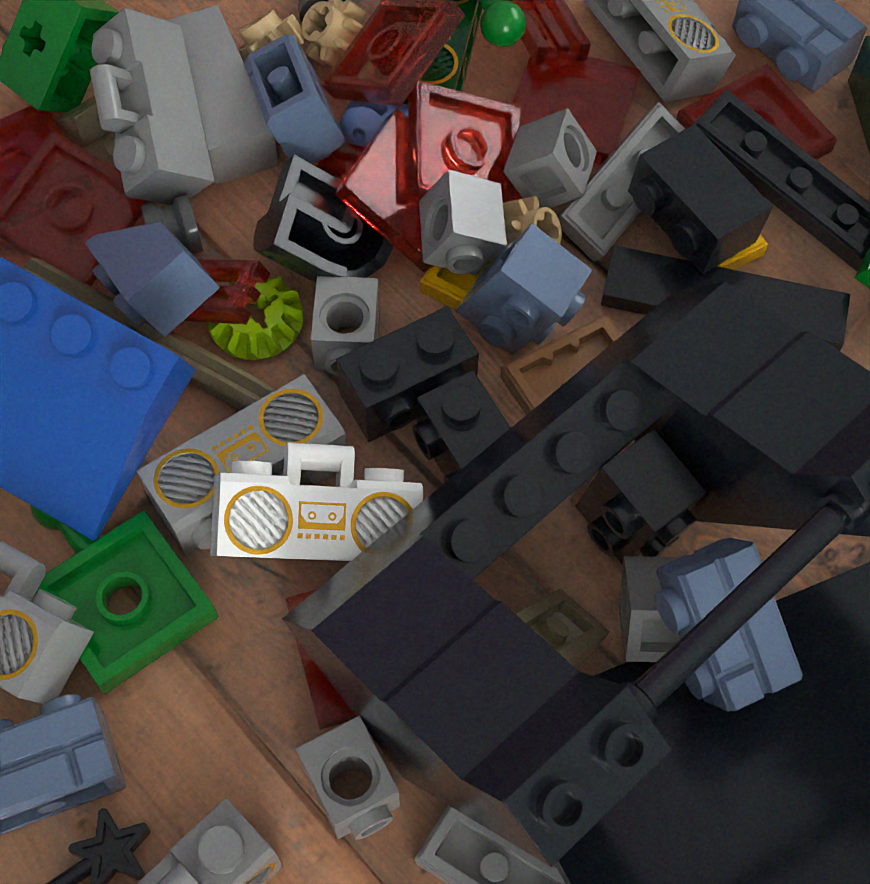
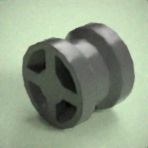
[141,193,203,254]

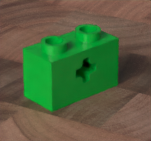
[0,0,119,113]

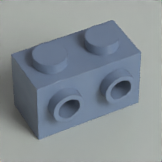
[455,223,592,355]

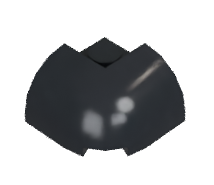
[253,154,406,282]

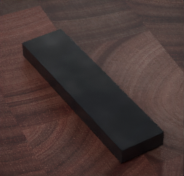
[693,89,870,271]
[601,245,850,351]

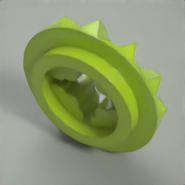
[205,270,304,360]

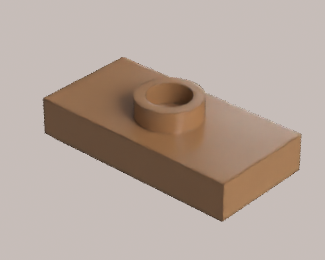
[500,314,622,415]

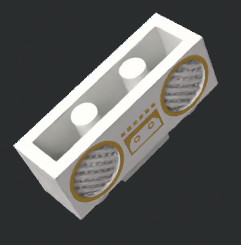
[210,442,423,561]

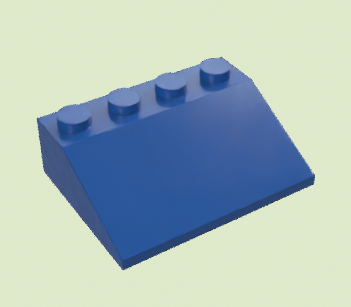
[0,257,196,541]

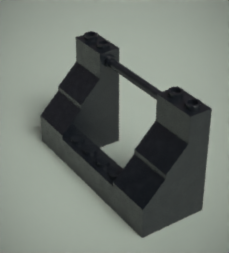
[282,282,870,867]

